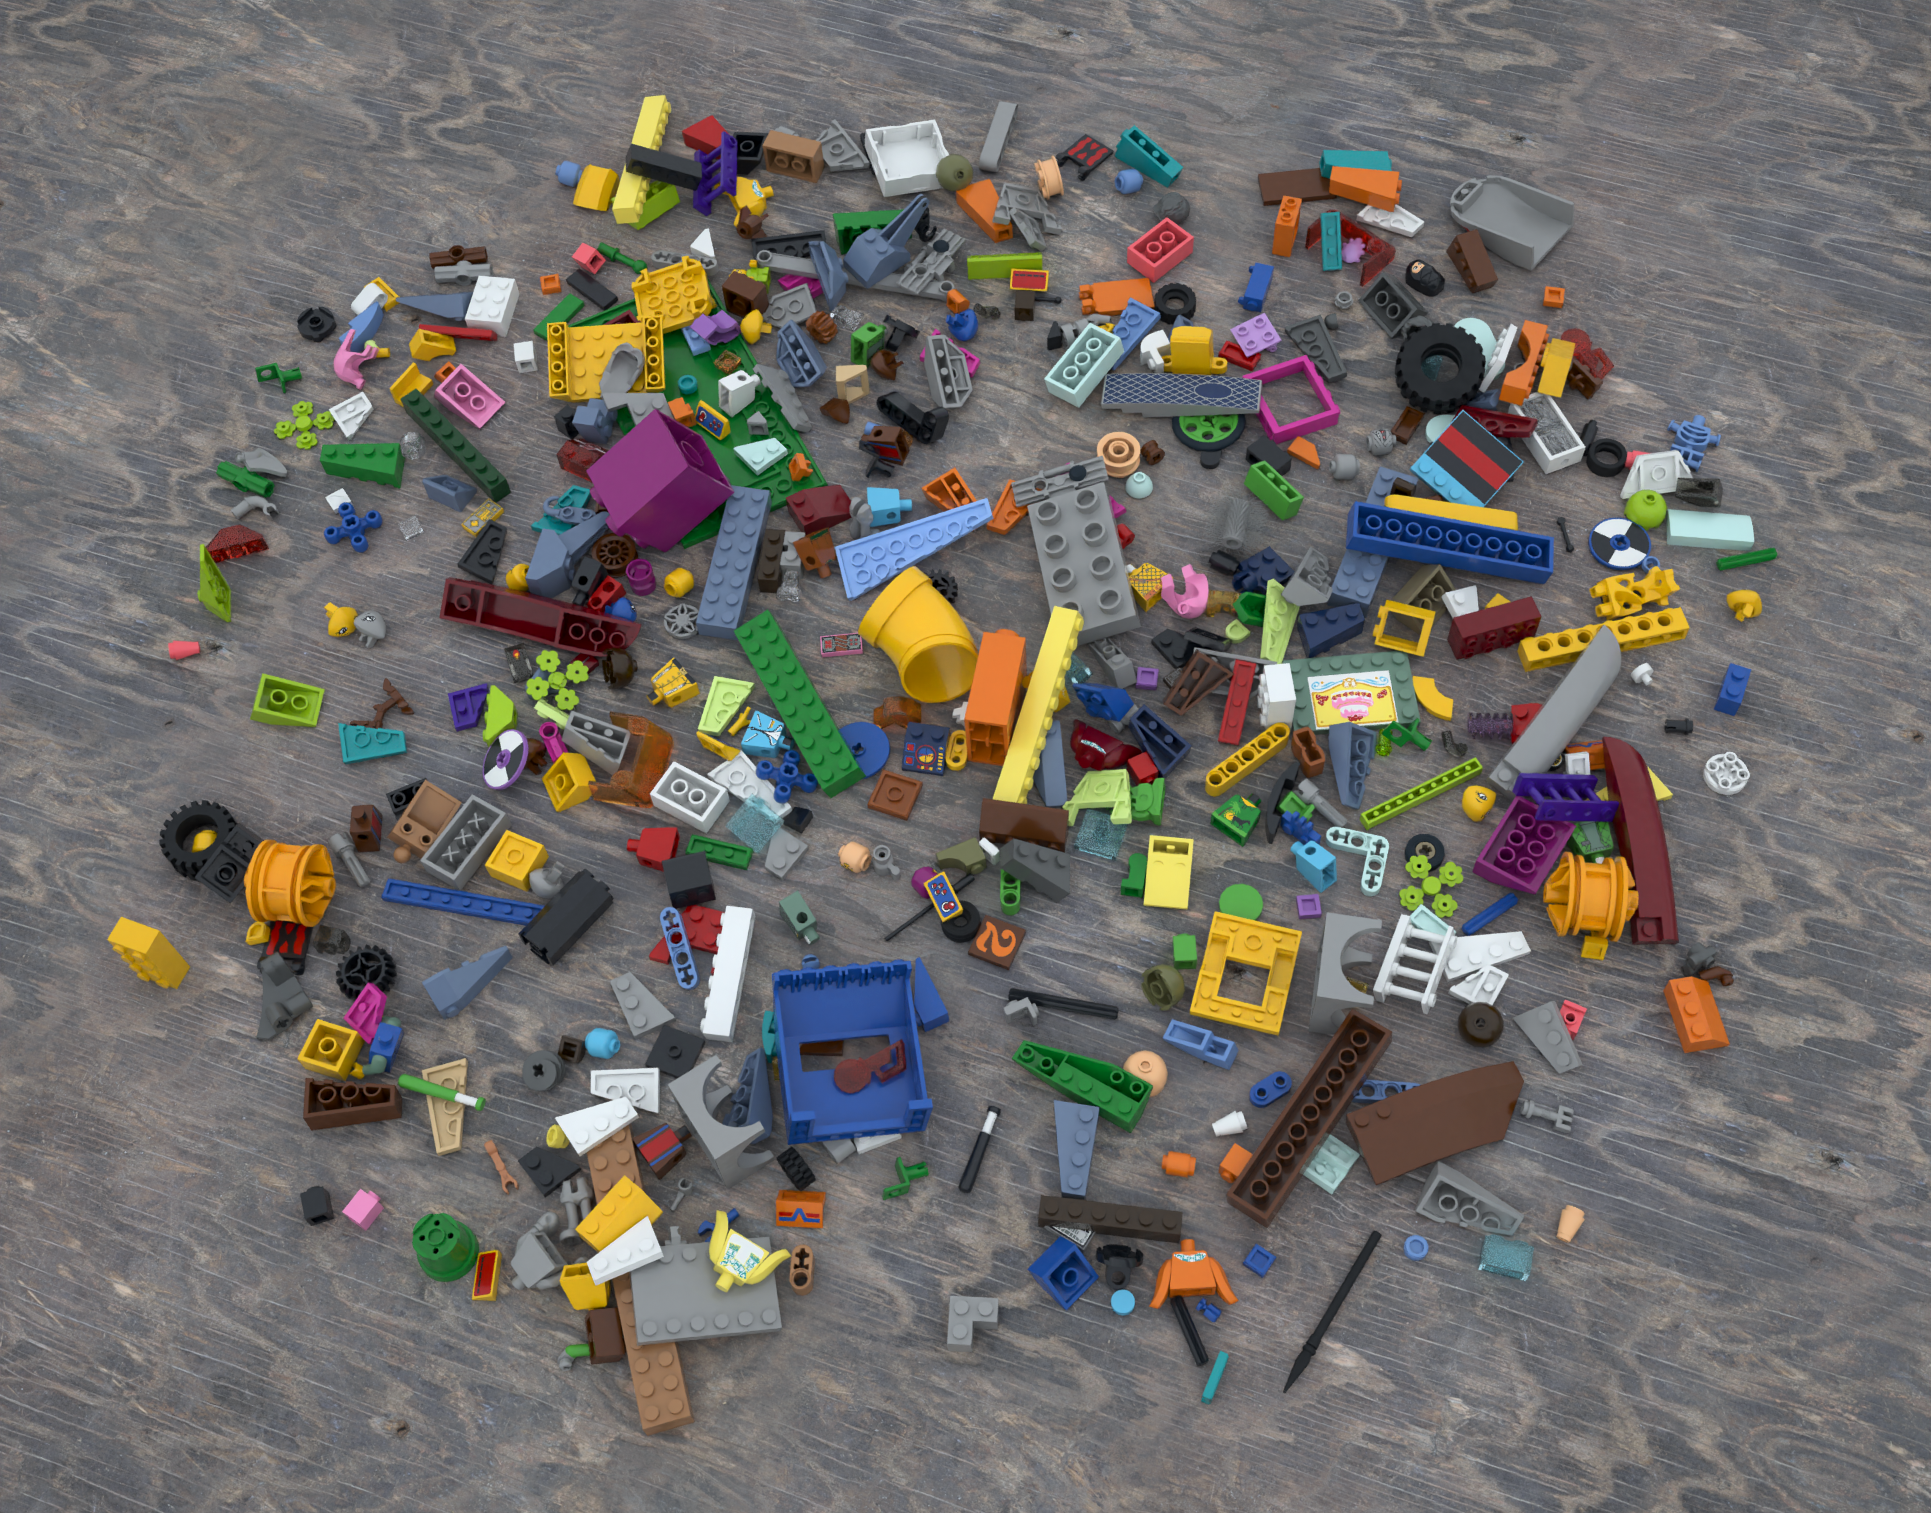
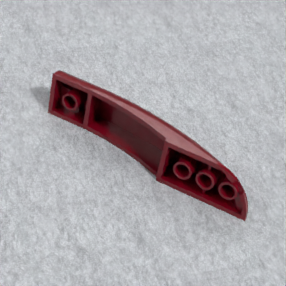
[1602,737,1679,945]

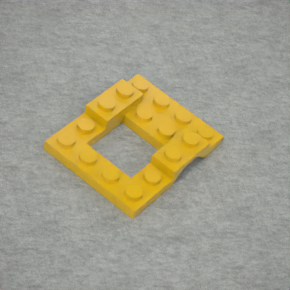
[1190,911,1302,1036]

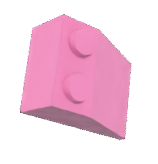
[434,364,505,430]

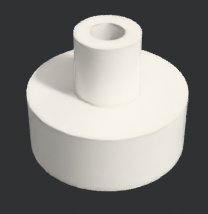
[1630,663,1653,685]

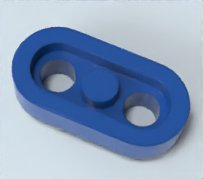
[1249,1071,1292,1108]

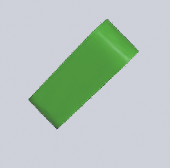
[1000,869,1021,916]

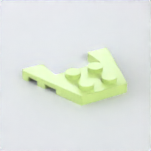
[1062,769,1132,826]

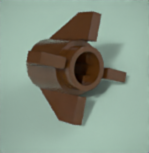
[737,205,769,239]

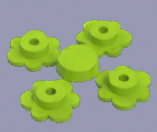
[274,401,335,450]
[526,650,588,711]
[1399,855,1463,918]

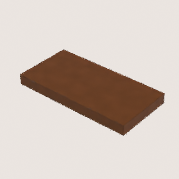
[1258,168,1337,206]

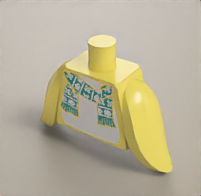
[709,1210,791,1292]

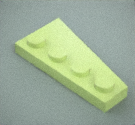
[1260,579,1300,664]

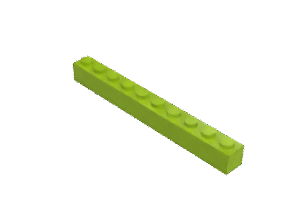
[1360,757,1483,830]

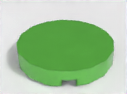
[1219,884,1263,921]

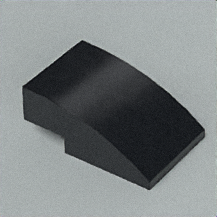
[195,823,264,903]

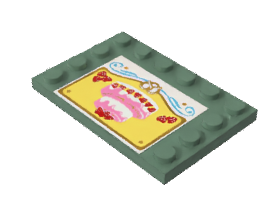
[1282,651,1421,735]

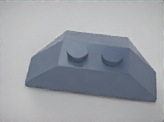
[808,241,849,311]
[776,320,827,388]

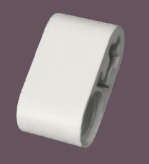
[351,283,388,315]

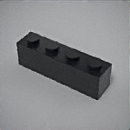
[626,143,702,191]

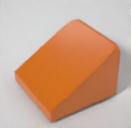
[434,361,456,383]

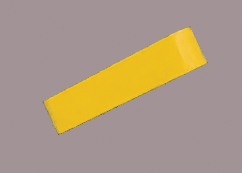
[1205,723,1290,797]

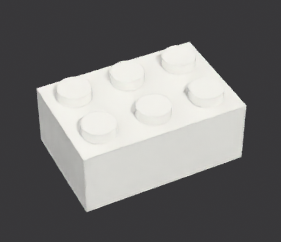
[465,276,520,337]
[1256,663,1296,732]
[650,762,730,834]

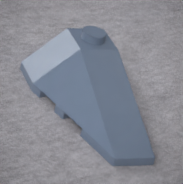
[1033,720,1068,808]
[1328,722,1377,810]
[723,1048,773,1144]

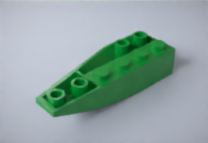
[1012,1040,1153,1133]

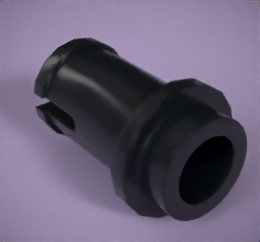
[1664,718,1693,735]

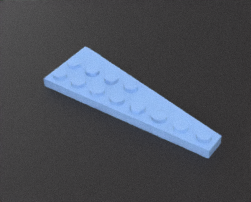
[835,498,994,601]

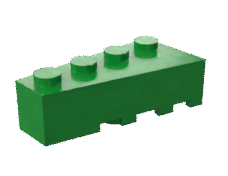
[320,443,405,488]

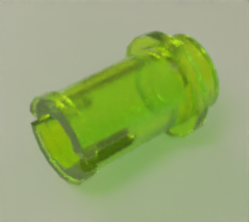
[1375,728,1393,757]

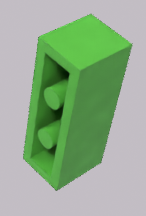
[1244,460,1304,521]

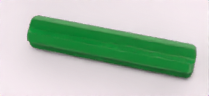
[1716,548,1777,570]

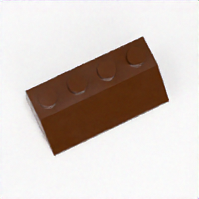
[979,798,1069,853]

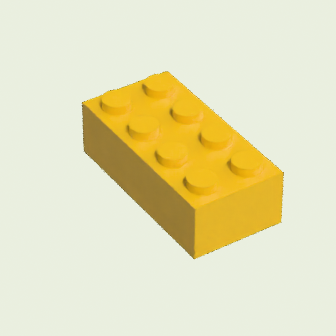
[107,917,190,989]

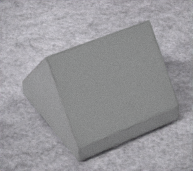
[747,411,769,435]

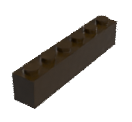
[1038,1195,1183,1243]

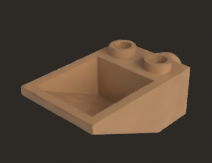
[387,780,462,863]

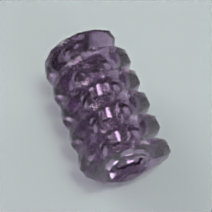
[1467,712,1513,740]

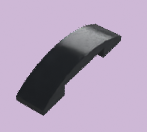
[1265,762,1300,844]

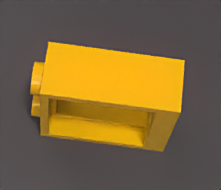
[1372,600,1436,657]

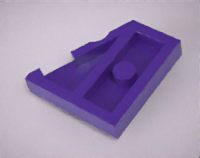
[448,683,489,732]

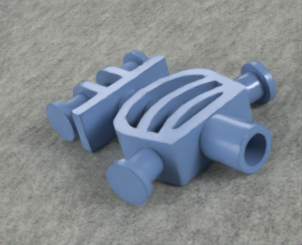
[1667,415,1721,472]

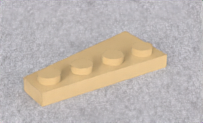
[422,1058,468,1156]

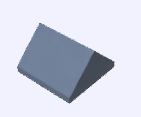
[422,475,477,512]

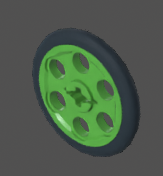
[1172,414,1246,451]

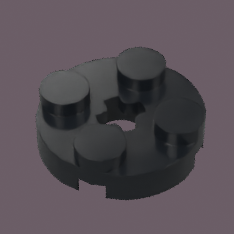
[297,307,337,342]

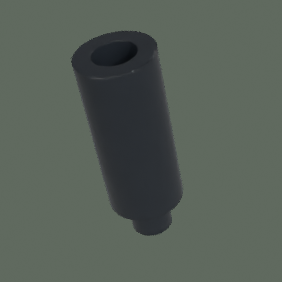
[1579,420,1598,456]

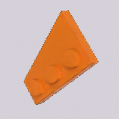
[986,479,1042,535]

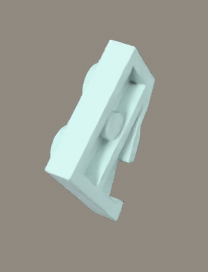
[733,438,788,476]

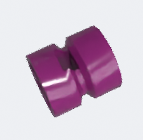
[626,559,656,596]

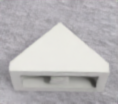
[690,228,715,259]

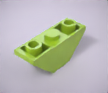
[483,685,518,747]

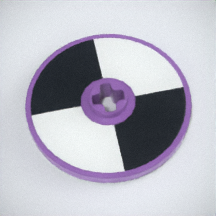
[483,729,528,790]

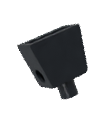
[571,556,611,606]

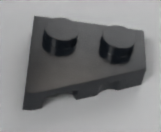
[1151,629,1207,670]
[518,1147,581,1198]

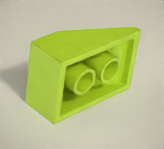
[250,673,325,727]

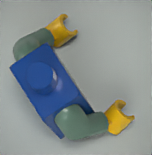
[349,1016,404,1080]

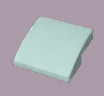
[1303,1134,1360,1194]

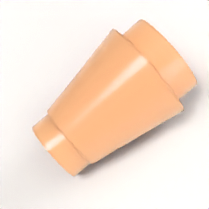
[1556,1205,1585,1243]

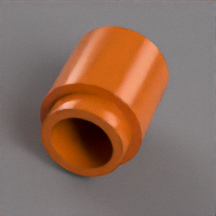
[1161,1151,1196,1178]

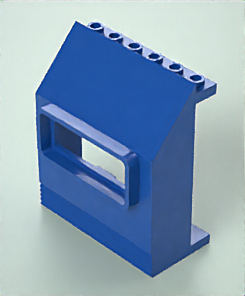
[772,959,933,1145]

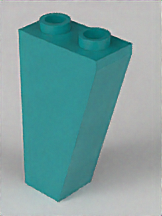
[1114,125,1183,188]
[1319,150,1392,179]

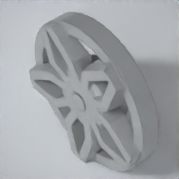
[664,603,699,639]

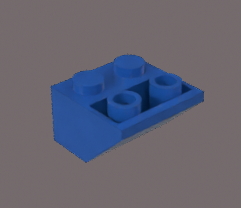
[1072,683,1134,722]

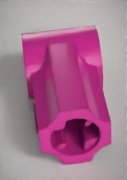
[539,722,569,764]

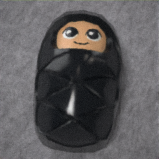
[1405,259,1445,297]

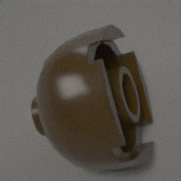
[602,648,638,689]
[1458,1002,1504,1048]

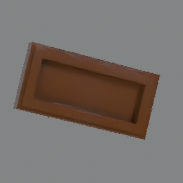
[1391,406,1425,445]

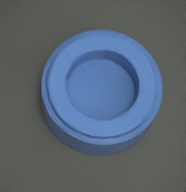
[1403,1235,1428,1261]

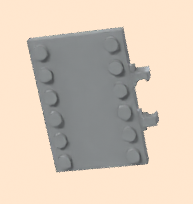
[629,1226,782,1346]

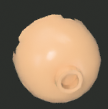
[1123,1050,1168,1097]

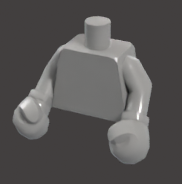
[511,1212,590,1290]

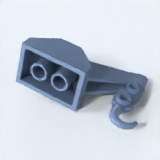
[525,496,610,598]

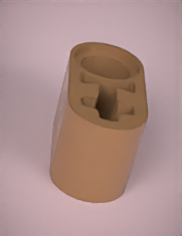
[790,1245,815,1296]

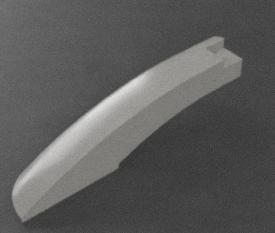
[1485,625,1621,802]

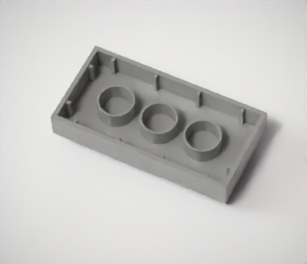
[1027,482,1141,646]

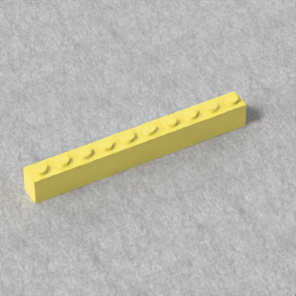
[612,95,671,224]
[993,606,1084,804]

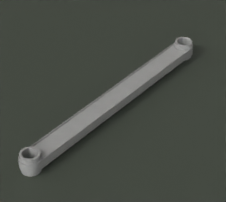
[756,250,955,302]

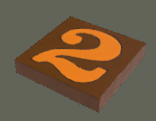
[968,915,1026,970]

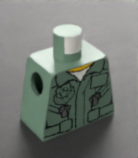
[779,890,820,945]

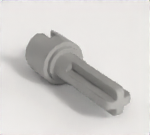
[1293,778,1348,828]
[328,831,370,887]

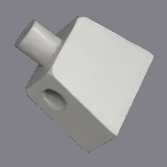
[719,370,761,417]

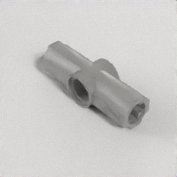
[434,261,494,286]

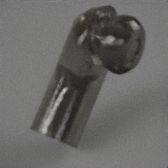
[973,303,1001,320]
[1441,731,1468,757]

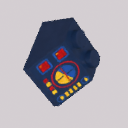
[902,722,951,776]

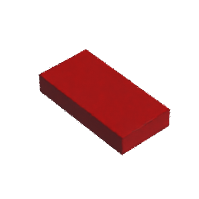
[1218,341,1261,372]

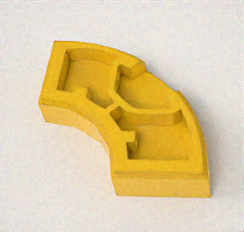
[1412,676,1453,721]

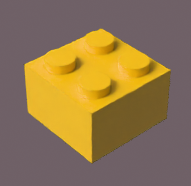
[297,1019,365,1081]

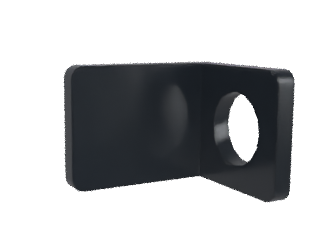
[859,440,895,478]

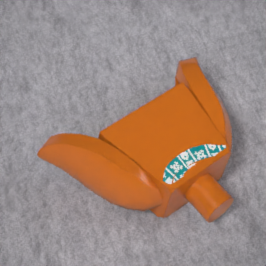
[1149,1239,1239,1309]

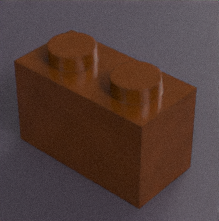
[585,1307,627,1365]

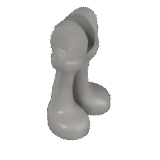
[849,497,881,540]
[559,1177,594,1245]

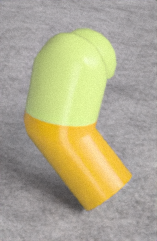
[364,340,390,358]

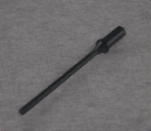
[884,873,975,942]

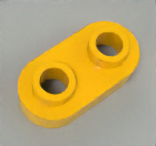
[945,730,968,771]

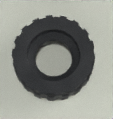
[1154,283,1196,325]

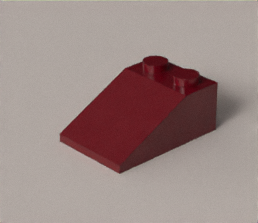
[786,484,852,535]

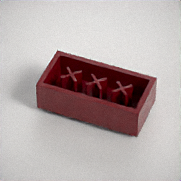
[1447,596,1542,660]

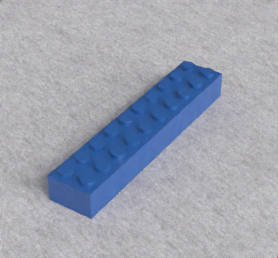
[1346,501,1554,584]

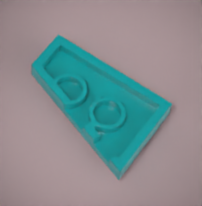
[531,485,592,535]
[338,723,408,765]

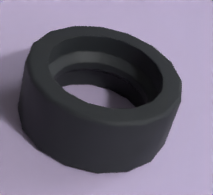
[1586,438,1627,477]

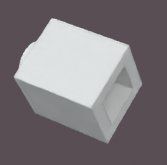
[514,341,538,373]

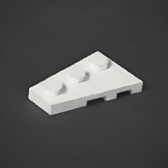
[1356,204,1424,237]
[555,1097,639,1156]

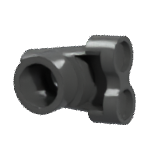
[1681,942,1717,977]

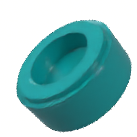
[678,375,698,394]

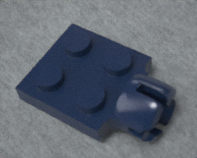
[1232,546,1295,595]

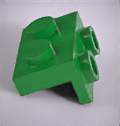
[1232,592,1266,627]

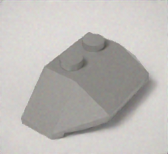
[924,335,973,409]
[1193,647,1277,699]

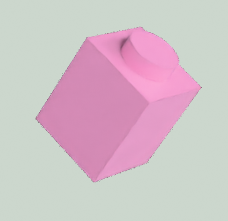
[342,1189,384,1231]

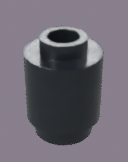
[1208,550,1240,576]

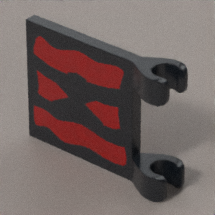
[1056,134,1114,181]
[257,920,313,975]

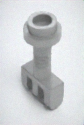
[1520,1100,1574,1133]

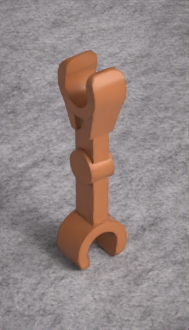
[484,1140,519,1195]

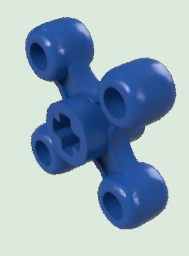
[324,502,383,553]
[756,750,818,804]

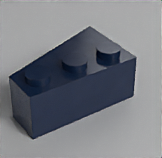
[1297,603,1365,658]
[1128,704,1192,779]

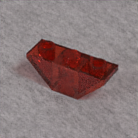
[206,524,269,563]

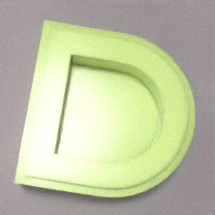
[1225,619,1250,644]

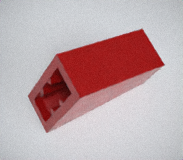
[682,115,728,160]

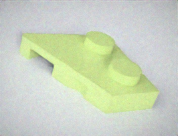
[534,697,570,730]

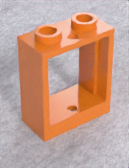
[1272,195,1302,257]

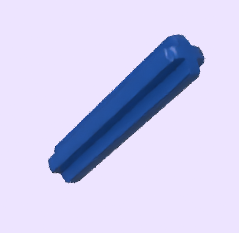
[1461,893,1518,936]

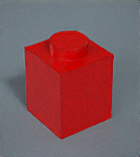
[1127,752,1159,786]

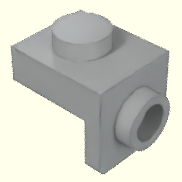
[1003,997,1040,1026]

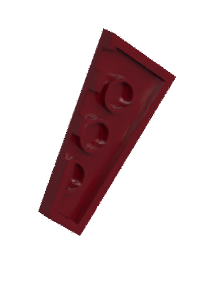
[1451,405,1537,438]

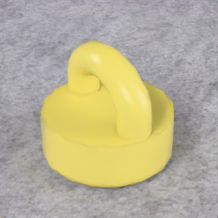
[546,1124,570,1149]

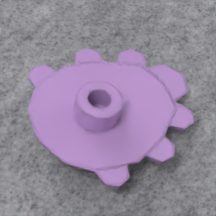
[1342,238,1366,263]

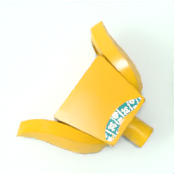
[714,177,774,228]

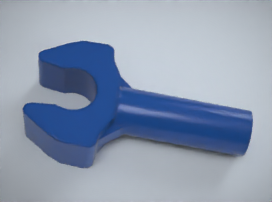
[698,1208,740,1242]

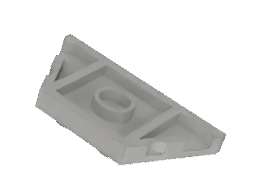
[816,119,870,171]

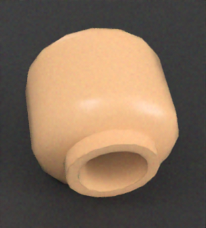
[838,841,872,873]

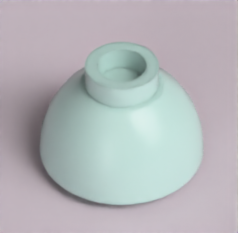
[1125,472,1153,499]

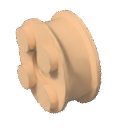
[1034,155,1064,200]
[1097,432,1140,478]

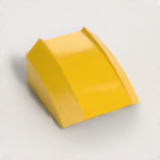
[573,164,620,211]

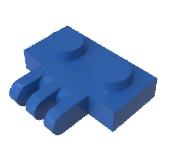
[1280,810,1321,845]

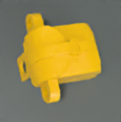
[1161,326,1228,375]

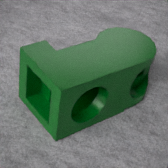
[1121,853,1147,898]

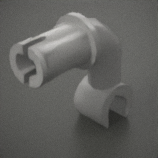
[230,496,279,520]

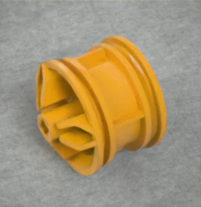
[244,839,336,927]
[1543,852,1639,942]

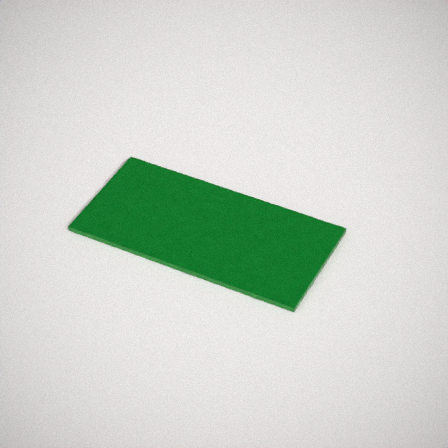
[568,279,828,549]

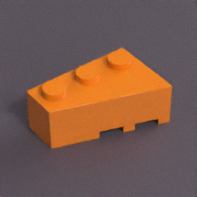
[921,468,981,531]

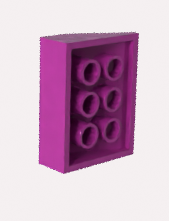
[1472,796,1576,895]

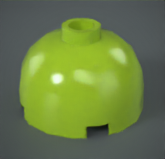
[1624,489,1667,531]

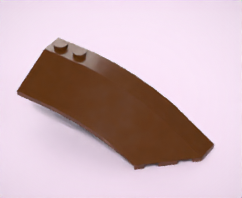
[1346,1061,1524,1186]

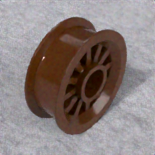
[592,533,638,578]

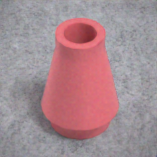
[168,640,200,660]

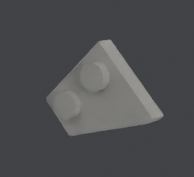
[1009,207,1047,252]

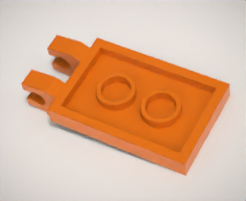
[1079,278,1155,316]

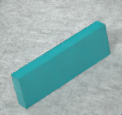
[1320,212,1342,271]

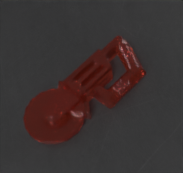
[1561,328,1614,380]
[834,1039,906,1093]

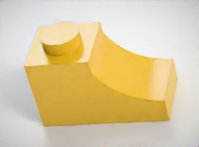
[409,329,456,361]

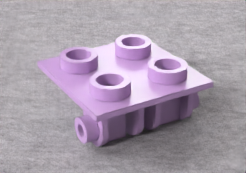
[1230,313,1282,358]

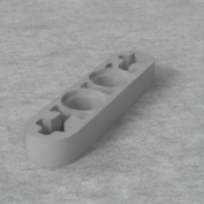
[651,250,719,276]

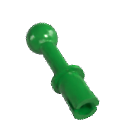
[597,242,647,274]

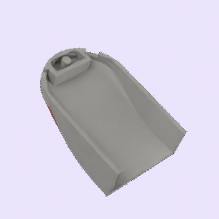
[1450,175,1574,271]

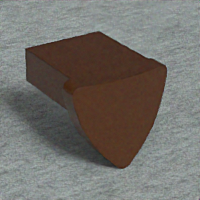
[819,398,850,424]

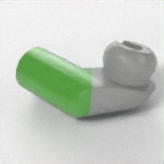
[557,1344,590,1371]

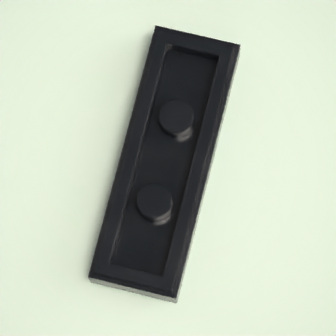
[566,268,618,311]

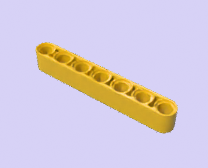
[1384,495,1518,531]

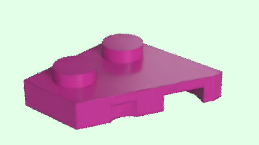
[343,983,387,1045]

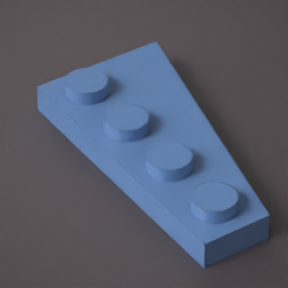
[1111,297,1161,371]

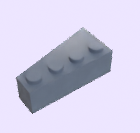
[1054,1100,1099,1200]

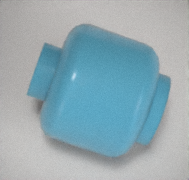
[585,1028,620,1059]

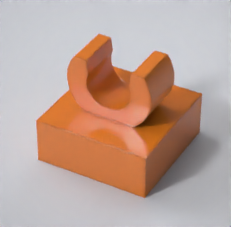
[788,453,813,481]

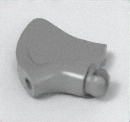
[235,448,287,477]

